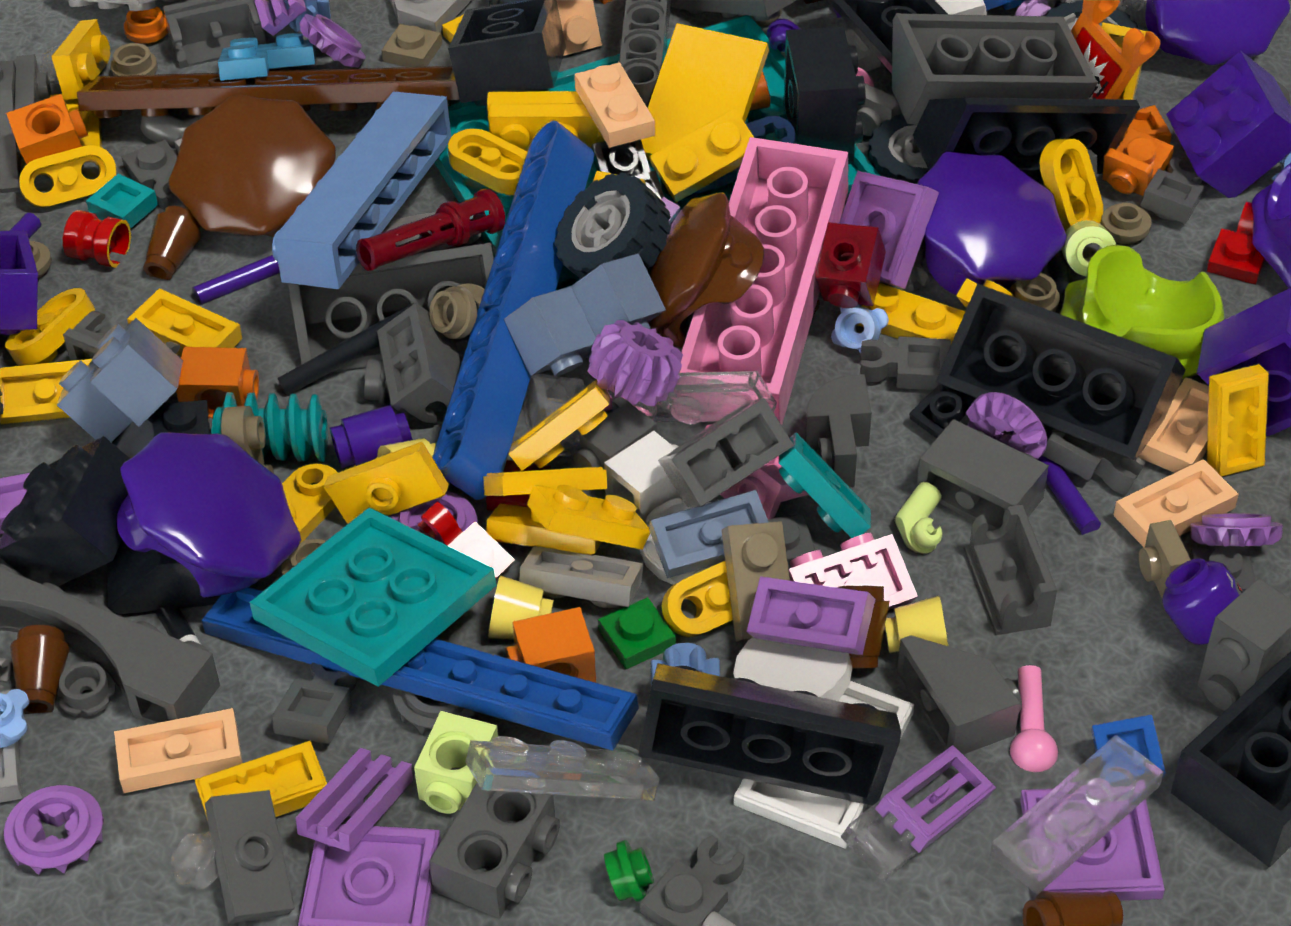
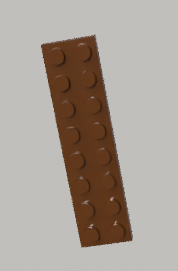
[77,66,459,118]

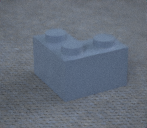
[504,253,666,376]
[57,318,183,442]

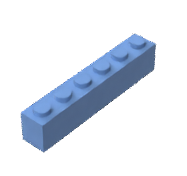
[272,91,451,289]

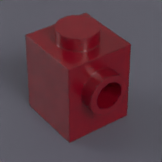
[815,222,886,308]

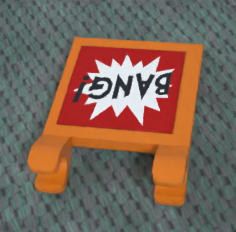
[1071,0,1160,99]

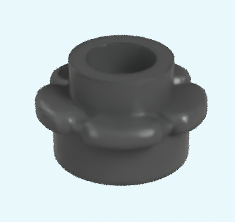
[364,359,389,404]
[57,662,116,716]

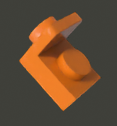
[1102,127,1174,196]

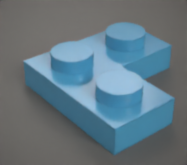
[218,33,316,81]

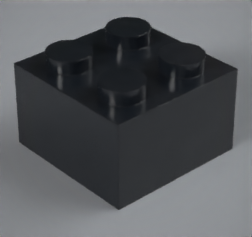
[783,26,866,164]
[0,436,131,587]

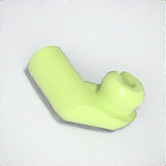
[895,482,942,554]

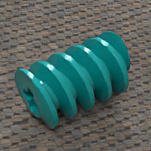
[211,392,328,462]

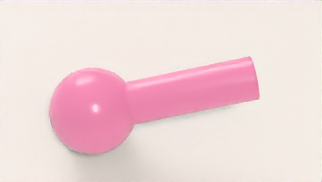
[1010,665,1058,772]

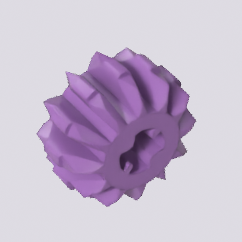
[588,320,683,406]

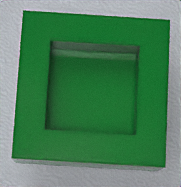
[598,597,676,670]

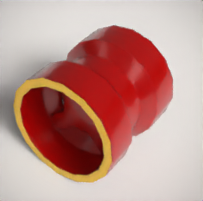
[63,210,131,268]

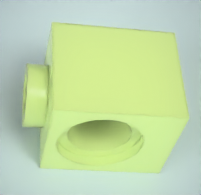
[414,711,500,814]

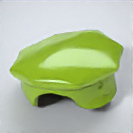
[1060,245,1225,379]

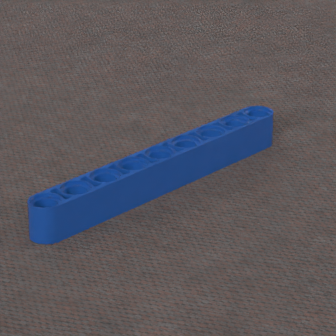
[432,120,594,500]

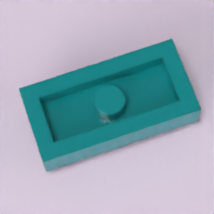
[778,432,871,538]

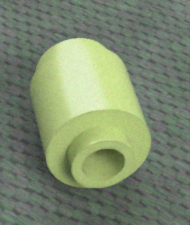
[1061,220,1116,277]

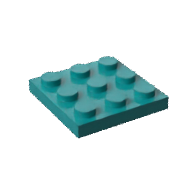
[249,507,497,687]

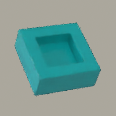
[86,173,158,229]

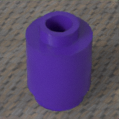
[329,405,412,469]

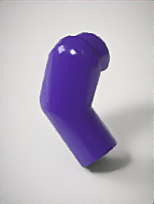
[767,19,801,52]

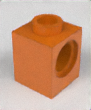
[6,94,89,165]
[176,347,259,418]
[505,607,596,683]

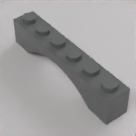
[0,564,220,724]

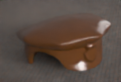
[168,95,336,237]
[648,192,764,349]

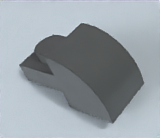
[805,374,872,487]

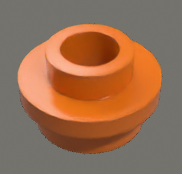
[124,6,168,44]

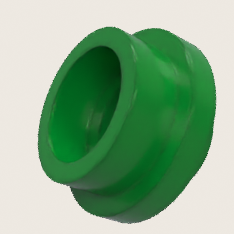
[604,839,654,902]

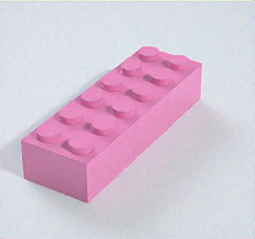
[675,137,848,425]

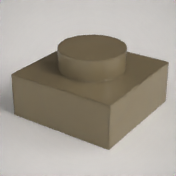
[381,24,442,67]
[1139,520,1191,597]

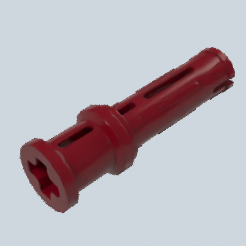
[356,188,505,271]

